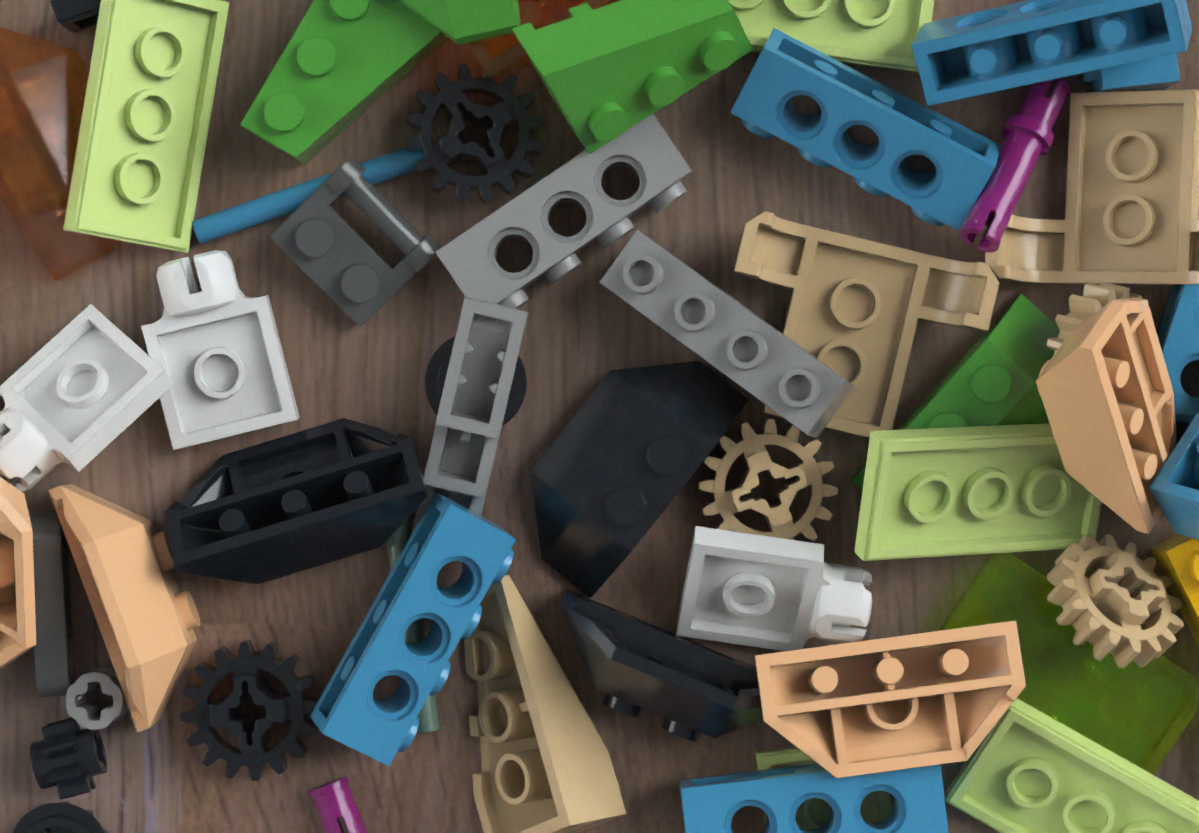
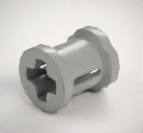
[65,666,129,730]

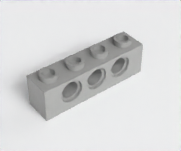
[435,114,692,309]
[600,230,855,438]

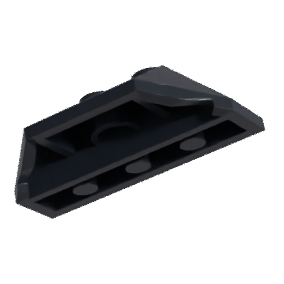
[531,361,749,598]
[164,418,428,584]
[561,589,763,742]

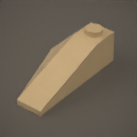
[464,575,626,833]

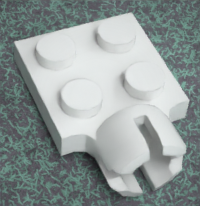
[141,250,300,450]
[0,304,175,492]
[676,526,873,651]

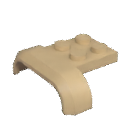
[985,89,1199,285]
[734,211,1000,438]

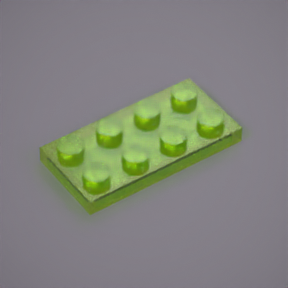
[938,553,1199,775]

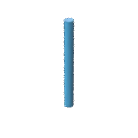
[192,139,434,244]

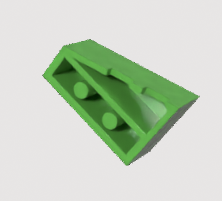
[240,0,450,165]
[511,0,753,154]

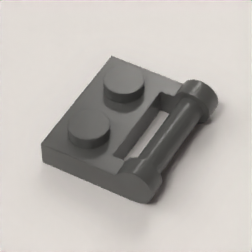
[269,156,441,327]

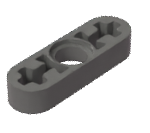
[29,511,75,697]

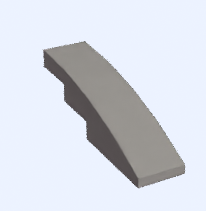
[411,297,529,534]

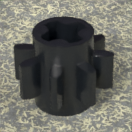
[30,717,107,800]

